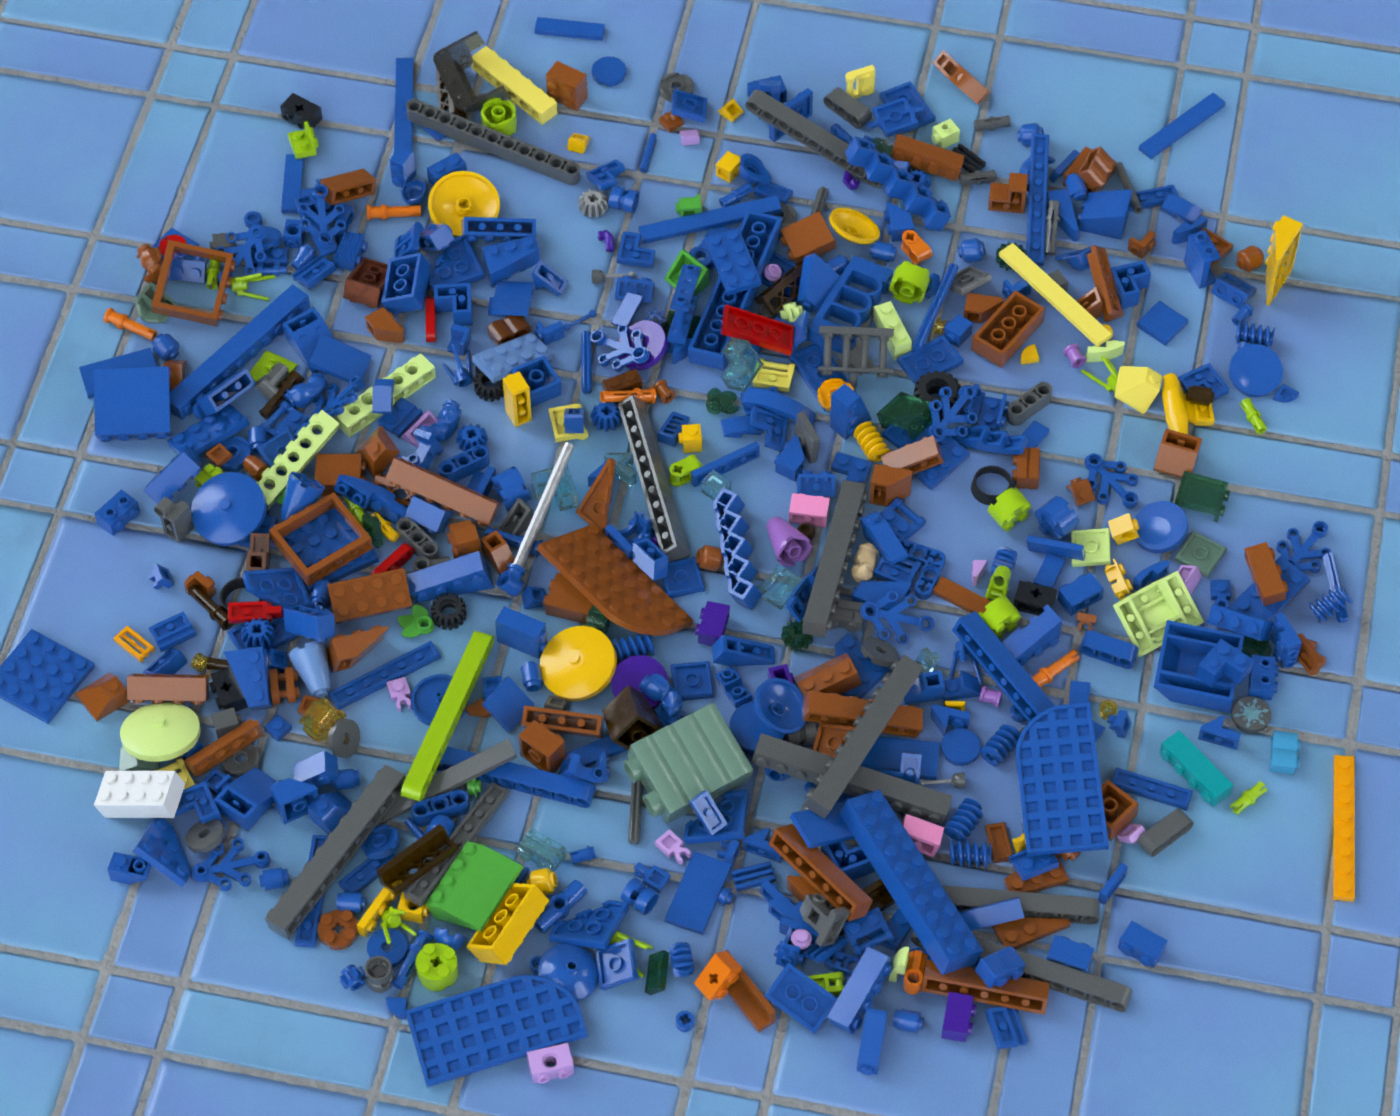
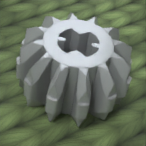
[578,188,608,219]

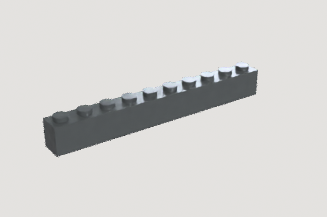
[618,395,690,561]
[802,480,868,638]
[804,654,924,819]
[751,733,952,825]
[265,764,406,939]

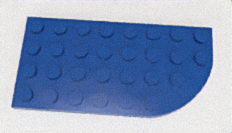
[1016,702,1109,856]
[405,975,588,1088]

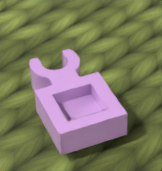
[386,677,412,712]
[655,829,691,865]

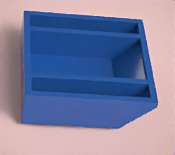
[1154,620,1244,713]

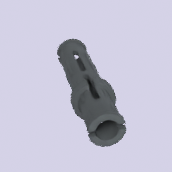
[1044,200,1060,256]

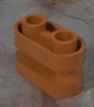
[269,666,300,705]

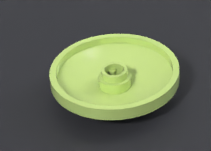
[120,702,201,762]

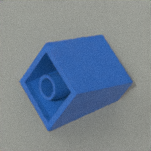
[1077,189,1133,240]

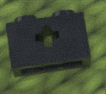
[280,93,323,129]
[1013,581,1057,616]
[209,667,248,712]

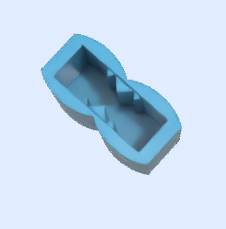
[1269,730,1301,775]

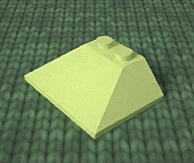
[1113,571,1204,657]

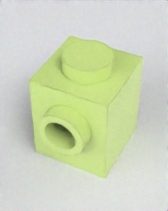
[931,118,960,149]

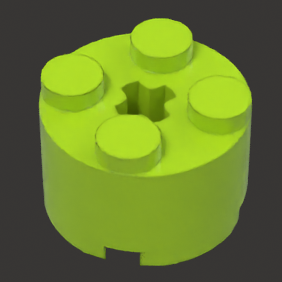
[481,98,517,136]
[889,261,930,304]
[987,487,1032,532]
[978,596,1021,640]
[416,943,459,992]

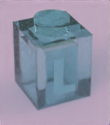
[701,470,731,500]

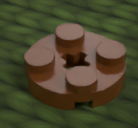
[318,910,359,950]

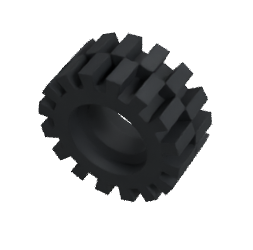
[474,370,504,402]
[431,593,467,630]

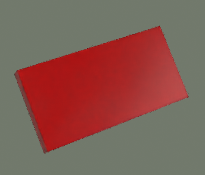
[721,304,794,356]

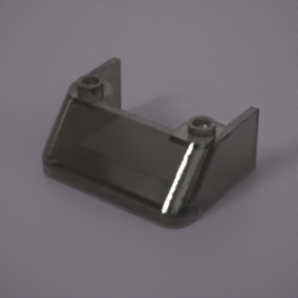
[433,31,511,112]

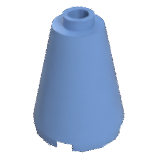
[288,641,331,698]

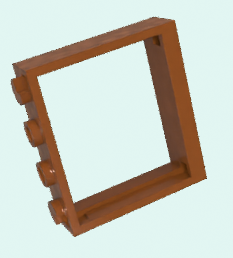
[151,240,236,327]
[269,492,373,587]

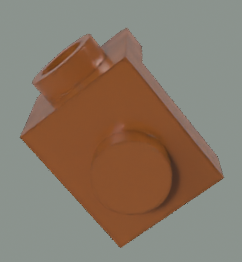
[1128,230,1156,258]
[1066,477,1095,506]
[184,571,216,598]

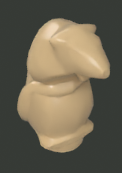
[851,543,879,584]

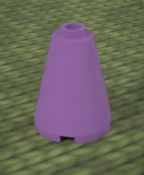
[766,516,812,567]

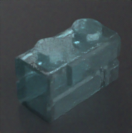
[518,828,566,872]

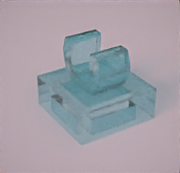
[915,648,941,673]

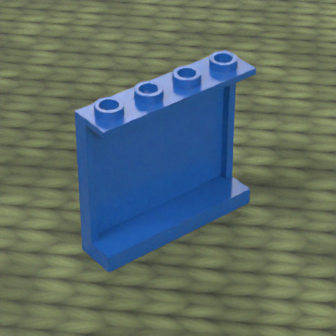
[94,366,173,442]

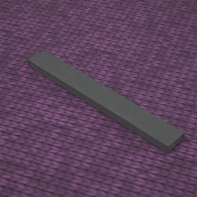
[377,739,517,826]
[404,782,509,907]

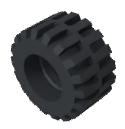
[913,370,961,421]

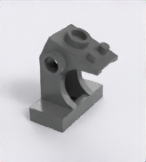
[799,894,850,947]

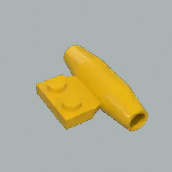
[1162,373,1215,434]

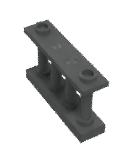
[817,326,894,378]

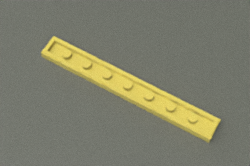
[999,243,1112,347]

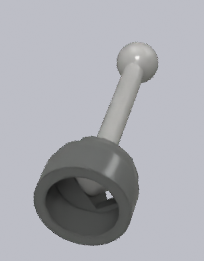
[592,269,636,284]
[919,772,966,789]

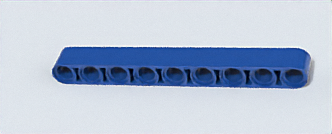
[437,746,596,808]

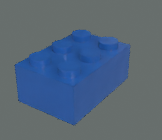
[381,253,431,314]

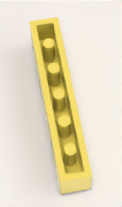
[471,46,557,125]

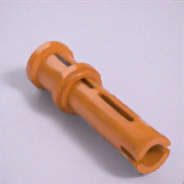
[367,204,421,221]
[103,307,158,342]
[600,387,656,404]
[1031,649,1080,687]

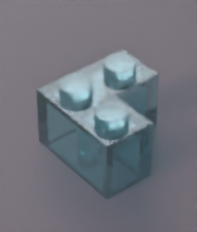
[721,337,763,392]
[531,465,578,511]

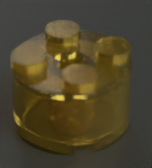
[299,698,347,744]

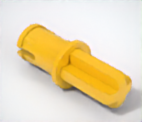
[369,512,400,542]

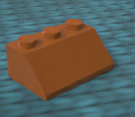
[794,653,862,697]

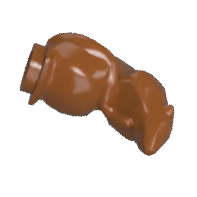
[136,244,163,285]

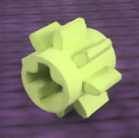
[780,302,803,323]

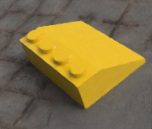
[1265,215,1303,306]

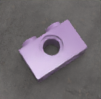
[527,1043,574,1084]

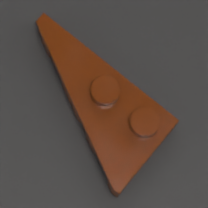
[575,458,616,534]
[991,918,1071,949]

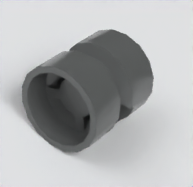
[787,721,817,747]
[365,956,394,993]

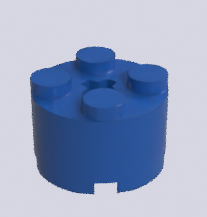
[491,466,531,511]
[1034,496,1079,541]

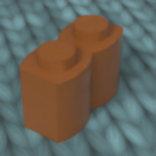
[1078,146,1114,189]

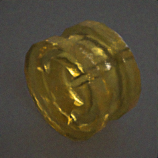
[932,318,947,336]
[191,652,208,672]
[1099,700,1117,720]

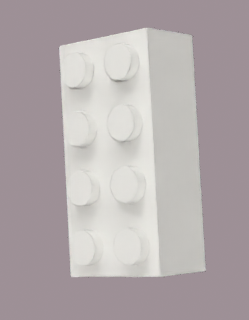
[94,771,186,818]

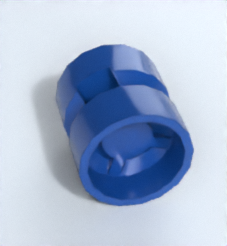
[608,185,640,214]
[621,877,659,915]

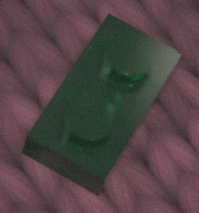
[362,512,383,548]
[645,950,669,995]

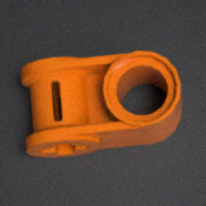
[901,230,932,265]

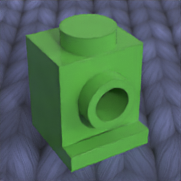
[675,194,702,217]

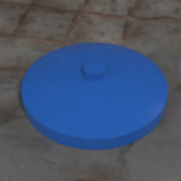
[191,472,267,546]

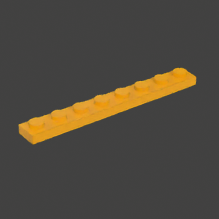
[1333,755,1355,902]

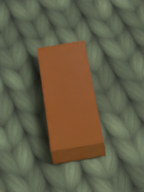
[932,576,991,614]

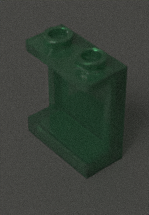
[877,392,932,439]
[1175,471,1230,522]

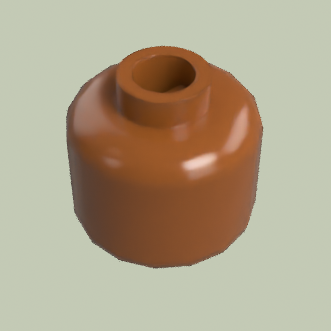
[1236,245,1264,272]
[696,545,724,571]

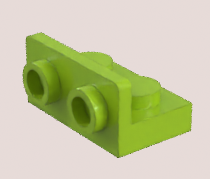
[287,122,319,159]

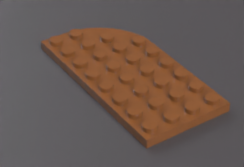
[537,524,694,636]

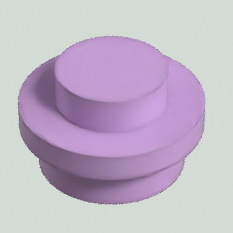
[764,264,782,282]
[791,929,812,949]

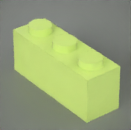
[873,301,912,361]

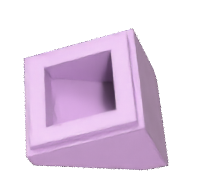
[679,129,700,146]
[971,560,987,587]

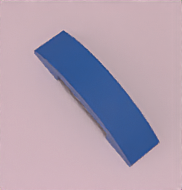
[741,388,816,425]
[786,565,819,622]

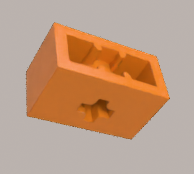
[694,951,742,1001]

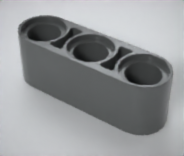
[823,87,873,129]
[1007,382,1052,426]
[397,517,439,559]
[1137,808,1194,857]

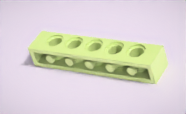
[334,353,436,438]
[255,410,340,511]

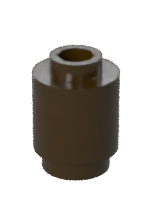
[1186,385,1215,406]

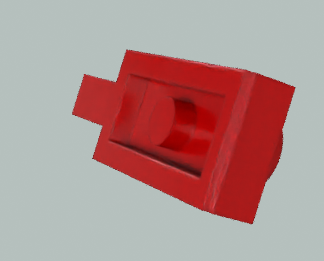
[228,601,283,624]

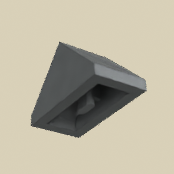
[499,498,533,536]

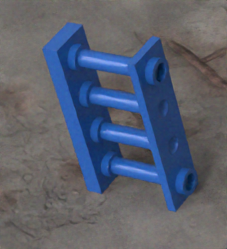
[667,264,701,345]

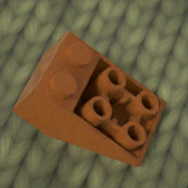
[327,625,388,673]

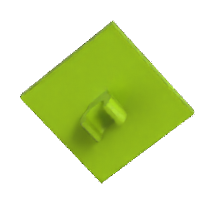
[249,350,298,386]

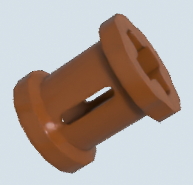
[653,379,676,404]

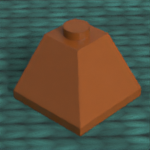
[356,426,400,478]
[76,673,130,722]

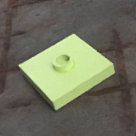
[1071,528,1111,567]

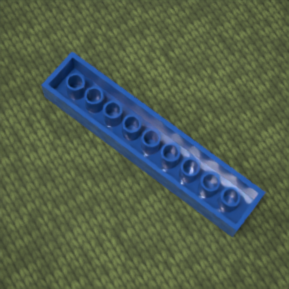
[688,210,783,370]
[840,790,983,975]

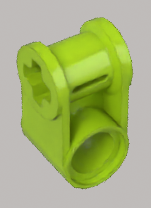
[669,454,703,487]
[985,565,1011,600]

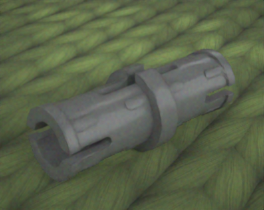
[974,115,1011,131]
[959,170,996,185]

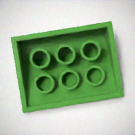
[425,841,524,932]

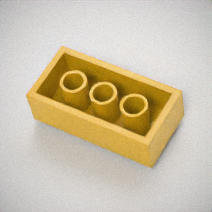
[466,883,549,965]

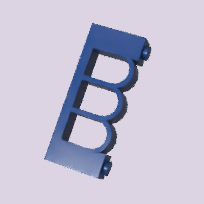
[807,255,893,354]

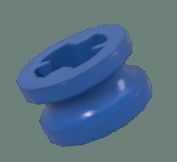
[676,1011,694,1032]

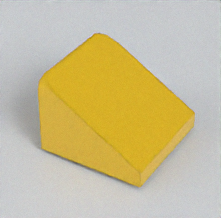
[718,98,744,122]
[567,133,590,154]
[944,701,965,711]

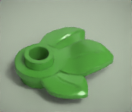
[397,604,434,638]

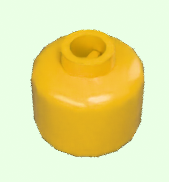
[526,868,558,895]

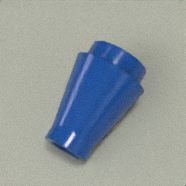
[291,244,316,270]

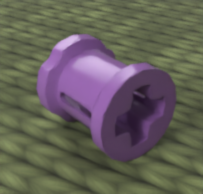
[1063,344,1086,368]
[979,685,1003,708]

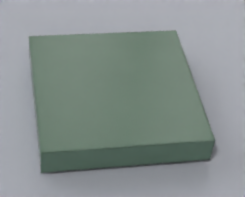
[1174,531,1227,579]

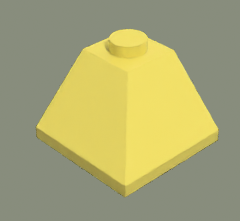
[1114,366,1162,414]

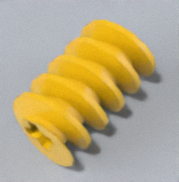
[853,421,890,463]

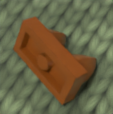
[1297,633,1326,676]

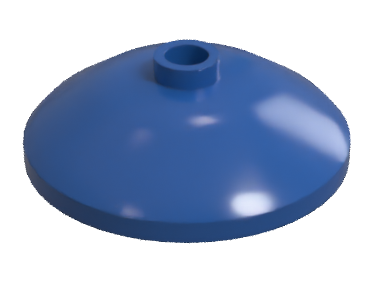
[754,678,806,734]
[538,943,599,1002]

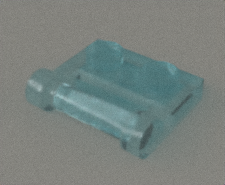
[757,564,803,610]

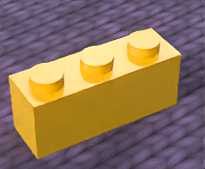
[502,371,532,427]

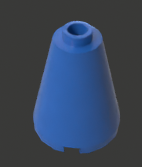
[280,471,325,522]

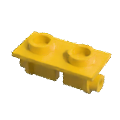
[1104,558,1134,600]

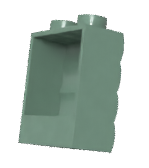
[623,702,754,824]

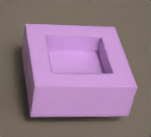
[1116,823,1146,844]

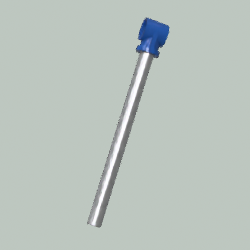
[496,442,574,597]

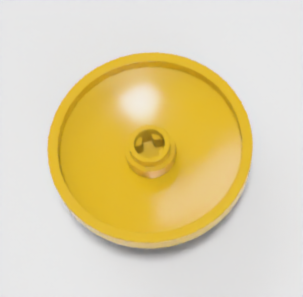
[428,171,500,238]
[540,626,617,701]

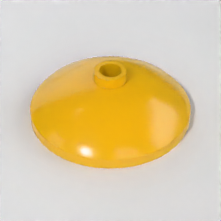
[829,208,880,245]

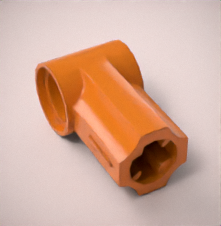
[903,950,927,995]

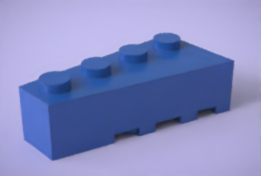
[406,551,494,603]

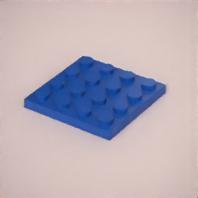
[283,503,379,593]
[0,629,95,724]

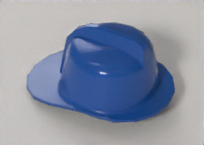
[739,153,772,184]
[1055,245,1094,271]

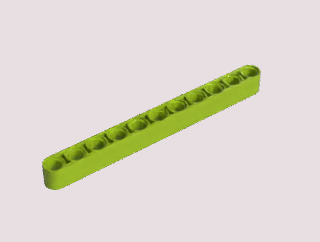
[401,631,494,802]

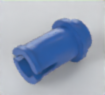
[1231,303,1253,326]
[570,845,596,864]

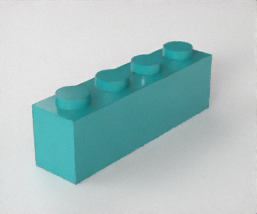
[1159,730,1233,807]

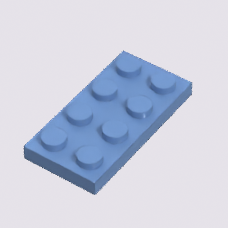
[472,332,554,383]

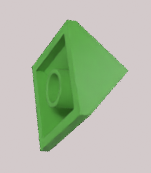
[664,249,709,296]

